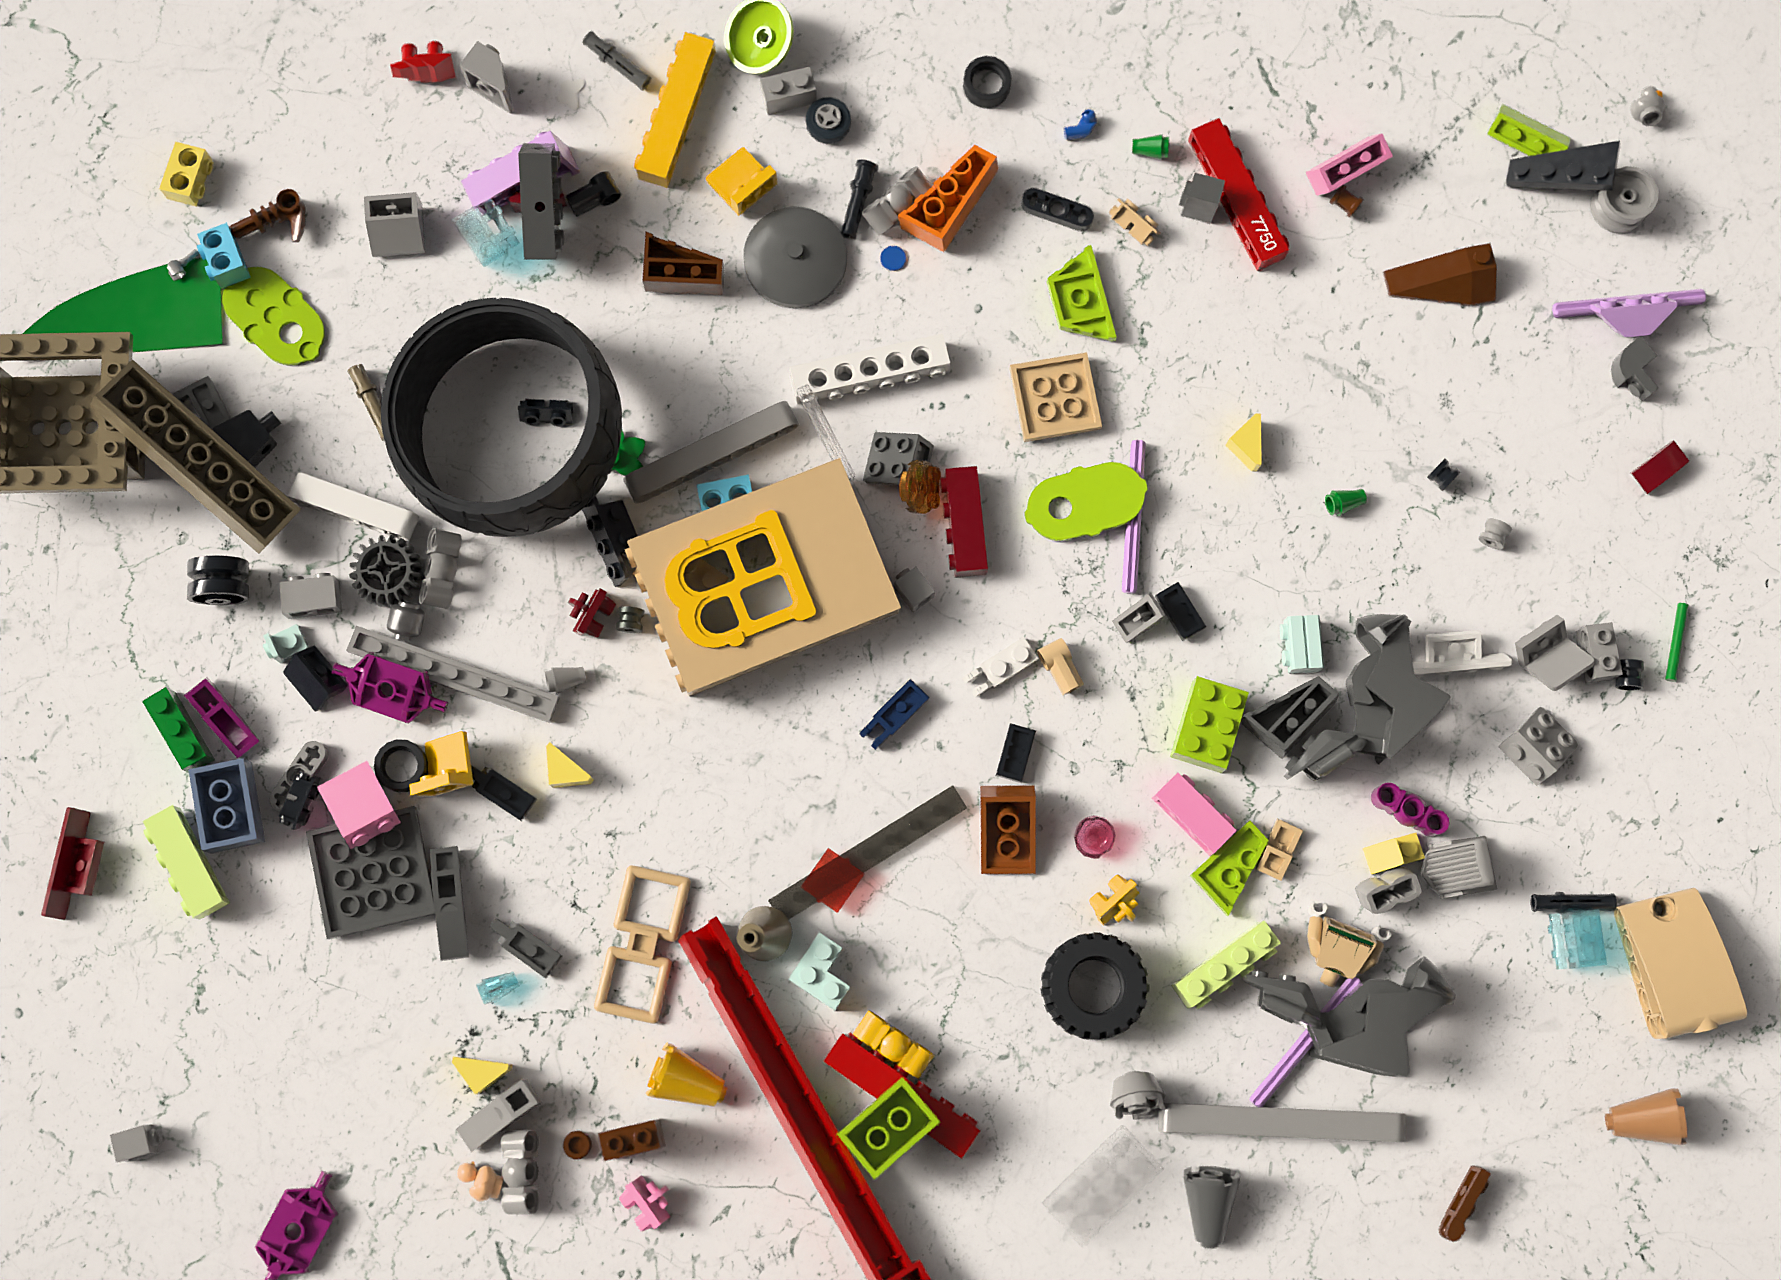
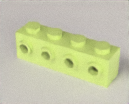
[143,805,230,920]
[1171,920,1281,1009]

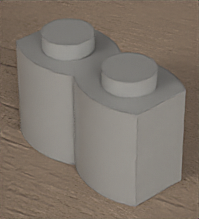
[1355,867,1422,914]

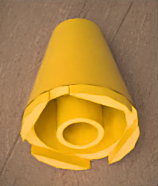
[646,1043,727,1106]

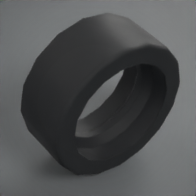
[963,55,1012,108]
[374,739,428,793]

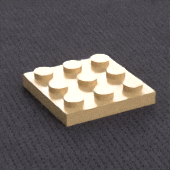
[1009,352,1102,442]

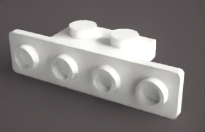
[1412,630,1512,678]

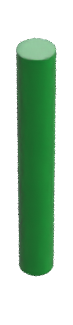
[1665,603,1689,682]

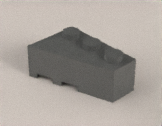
[1242,676,1339,759]

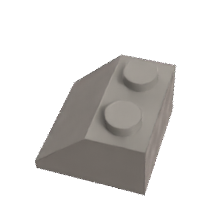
[460,41,513,114]

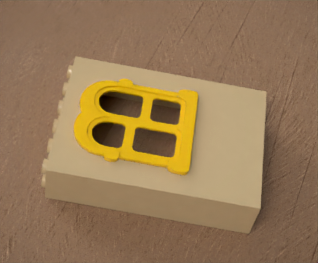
[625,458,901,697]

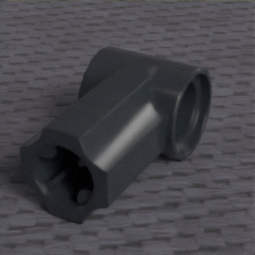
[566,171,622,217]

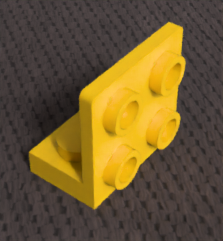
[706,147,777,216]
[409,731,473,796]

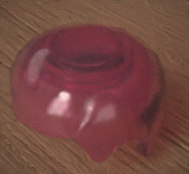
[1074,815,1116,859]

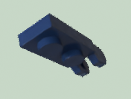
[859,679,930,750]

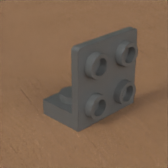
[863,432,934,495]

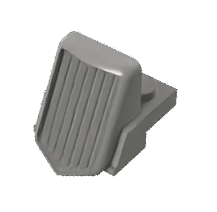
[1421,836,1497,899]

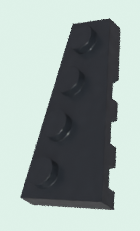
[1506,140,1621,191]

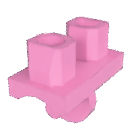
[619,1175,670,1232]

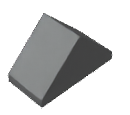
[1112,593,1165,643]

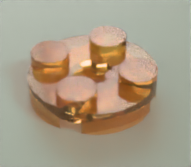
[899,460,941,514]

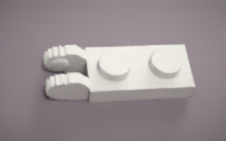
[962,637,1039,698]

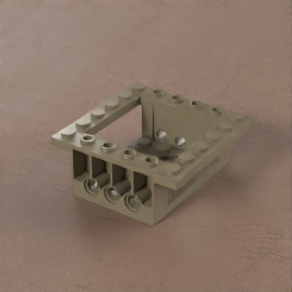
[0,332,146,494]

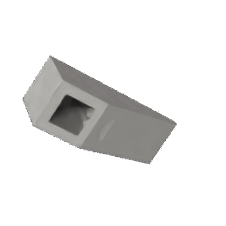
[456,1079,542,1152]

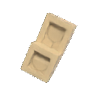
[1256,818,1303,881]

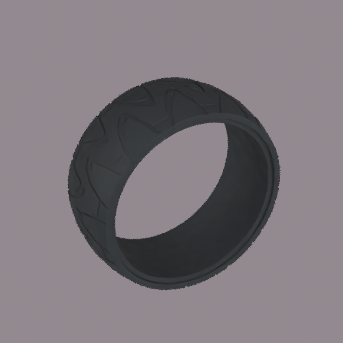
[381,298,622,537]

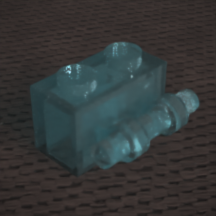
[452,198,520,267]
[1547,909,1607,970]

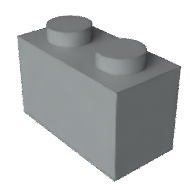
[760,67,817,115]
[279,573,342,619]

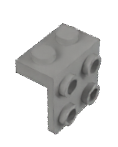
[1515,615,1595,691]
[1499,707,1578,786]

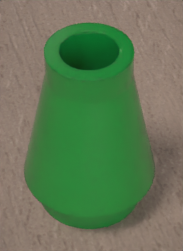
[1132,134,1169,160]
[1325,489,1367,516]

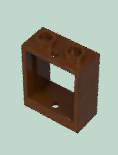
[598,1119,666,1161]

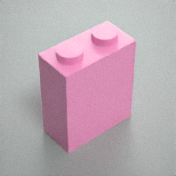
[317,761,401,849]

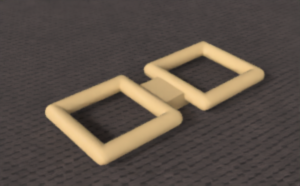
[594,865,691,1024]

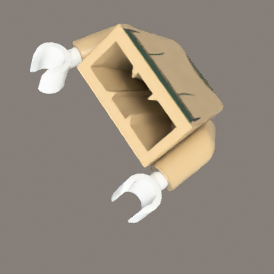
[1307,901,1391,987]

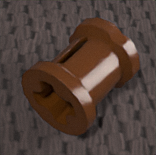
[1329,185,1364,218]

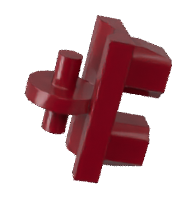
[568,588,616,638]

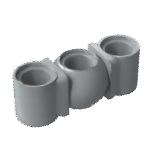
[862,166,932,235]
[419,528,462,609]
[501,1130,540,1214]

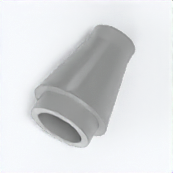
[545,666,586,694]

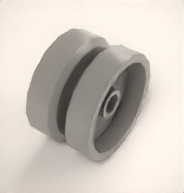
[1591,166,1658,233]

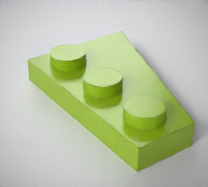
[1190,820,1269,916]

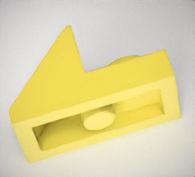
[1363,832,1425,874]

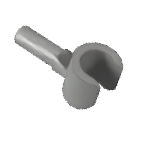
[168,249,199,281]

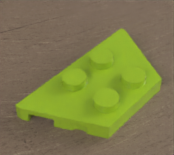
[1046,245,1117,341]

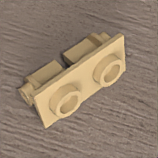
[1109,198,1160,246]

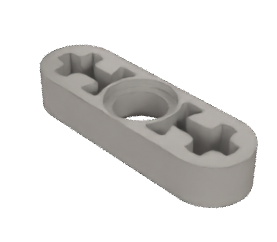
[269,741,328,812]

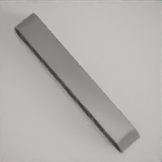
[623,401,799,504]

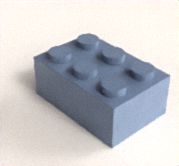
[188,758,265,854]

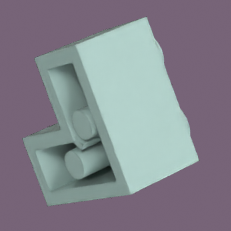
[789,932,850,1011]

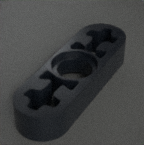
[1021,188,1094,231]

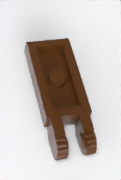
[1438,1165,1491,1242]

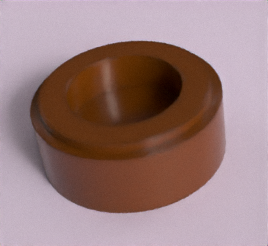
[563,1131,592,1160]

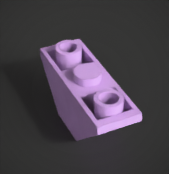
[1591,294,1677,337]

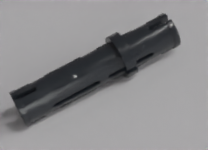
[1530,892,1617,913]

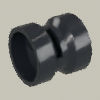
[1616,659,1644,691]

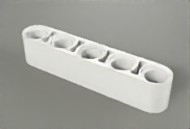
[288,473,419,542]

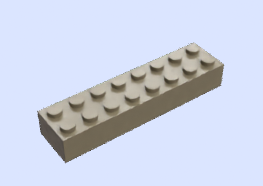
[90,359,301,554]

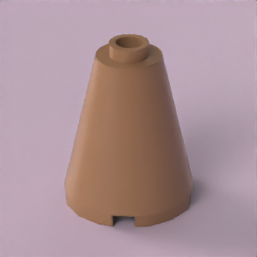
[1605,1088,1687,1145]

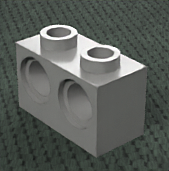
[1576,622,1623,683]

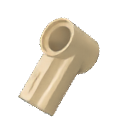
[1037,638,1084,695]

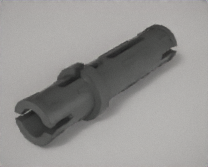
[582,31,652,91]

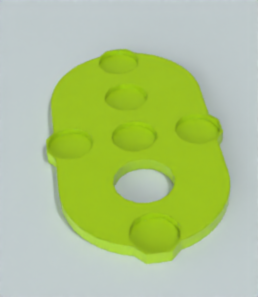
[222,267,325,366]
[1024,462,1148,541]

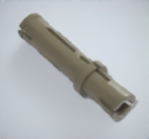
[347,364,385,441]

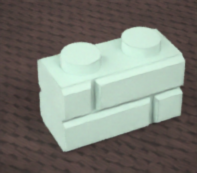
[1280,615,1324,674]

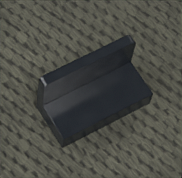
[283,645,348,712]

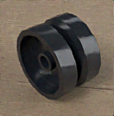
[187,555,249,605]

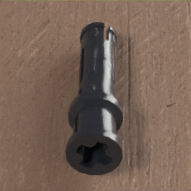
[840,159,879,239]

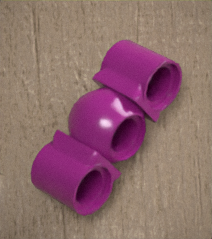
[1371,783,1450,837]

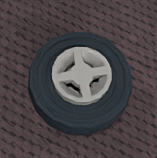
[805,97,851,144]

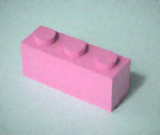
[1306,133,1393,195]
[1152,773,1237,856]

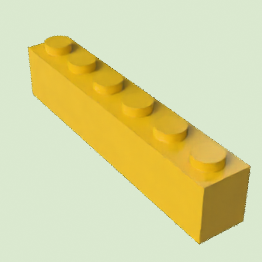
[634,32,716,188]

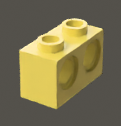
[159,142,213,206]

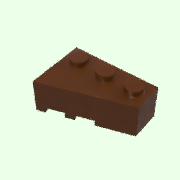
[642,231,724,295]

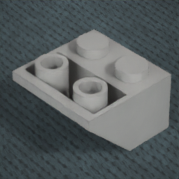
[364,192,425,257]

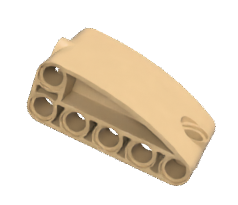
[1614,888,1747,1039]

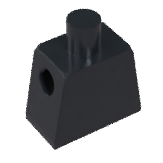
[212,410,282,468]

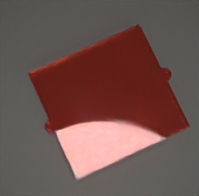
[801,848,865,913]

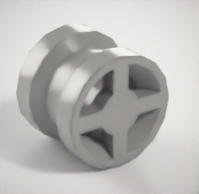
[1479,518,1512,550]

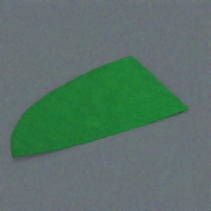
[23,258,222,352]

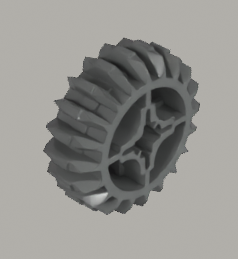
[349,535,423,607]

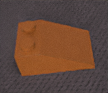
[980,785,1036,874]

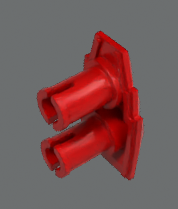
[390,41,456,83]

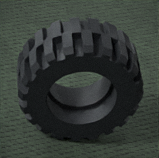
[1040,932,1149,1040]

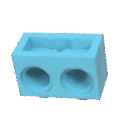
[197,222,251,289]
[697,475,752,511]

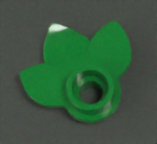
[612,430,646,476]

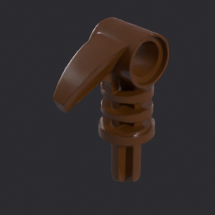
[230,189,306,243]

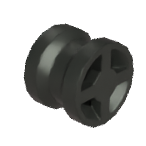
[616,606,645,633]

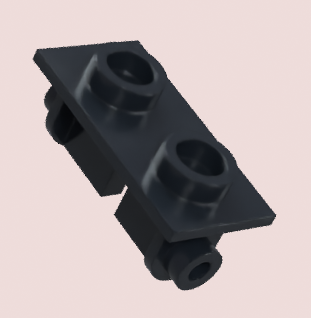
[518,398,574,427]
[279,771,321,830]

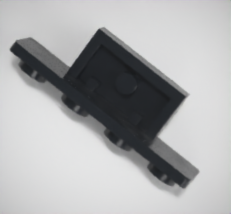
[582,496,638,587]

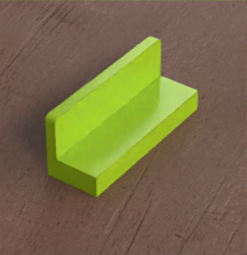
[1487,104,1571,156]

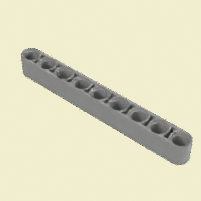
[1158,1103,1406,1142]

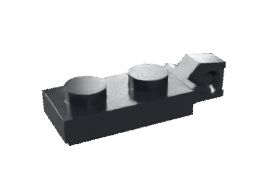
[471,765,537,822]

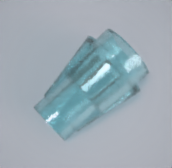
[476,971,519,1005]

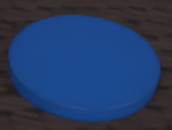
[880,246,906,271]

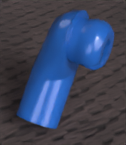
[1064,109,1097,140]

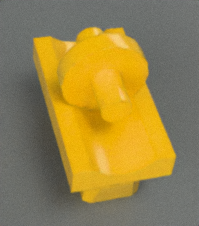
[1089,874,1139,926]

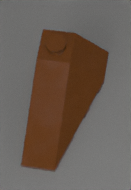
[1383,243,1497,307]

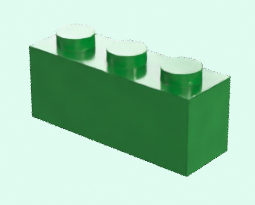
[142,687,215,773]

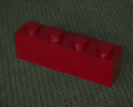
[940,466,988,578]

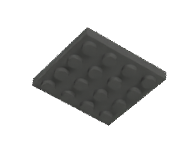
[306,806,435,939]

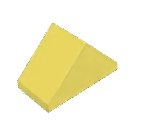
[1225,413,1262,471]
[546,742,594,788]
[452,1057,512,1095]

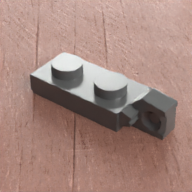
[490,918,563,979]

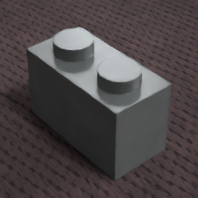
[1179,172,1225,224]

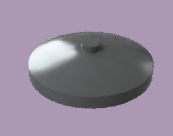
[743,207,847,308]

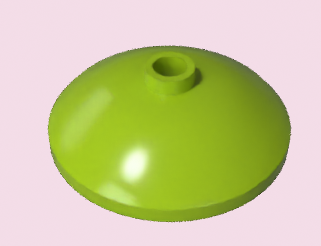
[724,0,794,74]

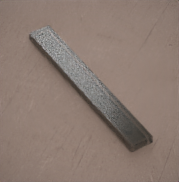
[768,785,967,920]

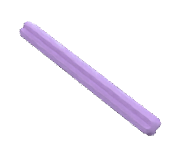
[1552,289,1706,318]
[1122,440,1146,594]
[1249,976,1361,1107]

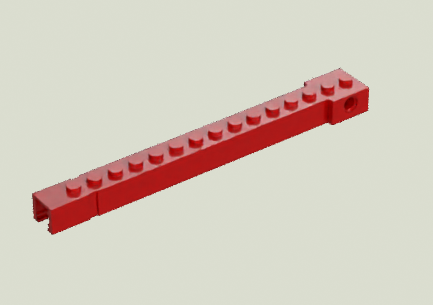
[678,916,931,1280]

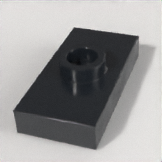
[1155,582,1206,642]
[995,723,1036,783]

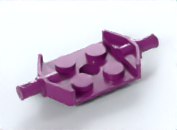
[332,652,448,724]
[255,1170,338,1280]

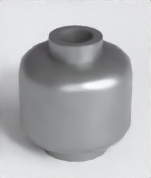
[387,600,425,641]

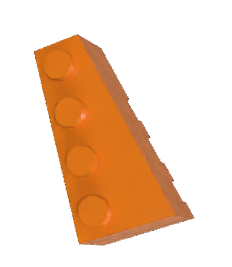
[898,145,998,252]

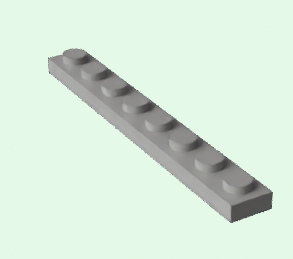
[346,626,560,723]

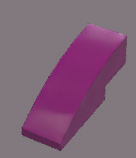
[184,677,260,759]

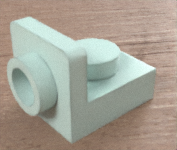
[263,624,309,664]

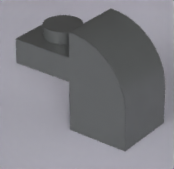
[1611,336,1659,401]

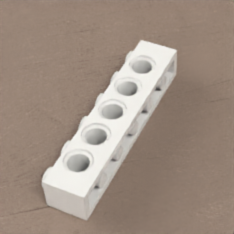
[789,334,950,405]

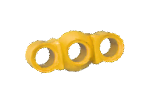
[853,1010,935,1079]

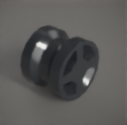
[1427,458,1460,491]

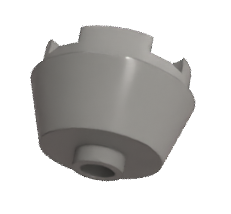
[1110,1071,1165,1120]

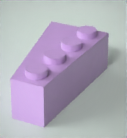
[461,131,580,215]

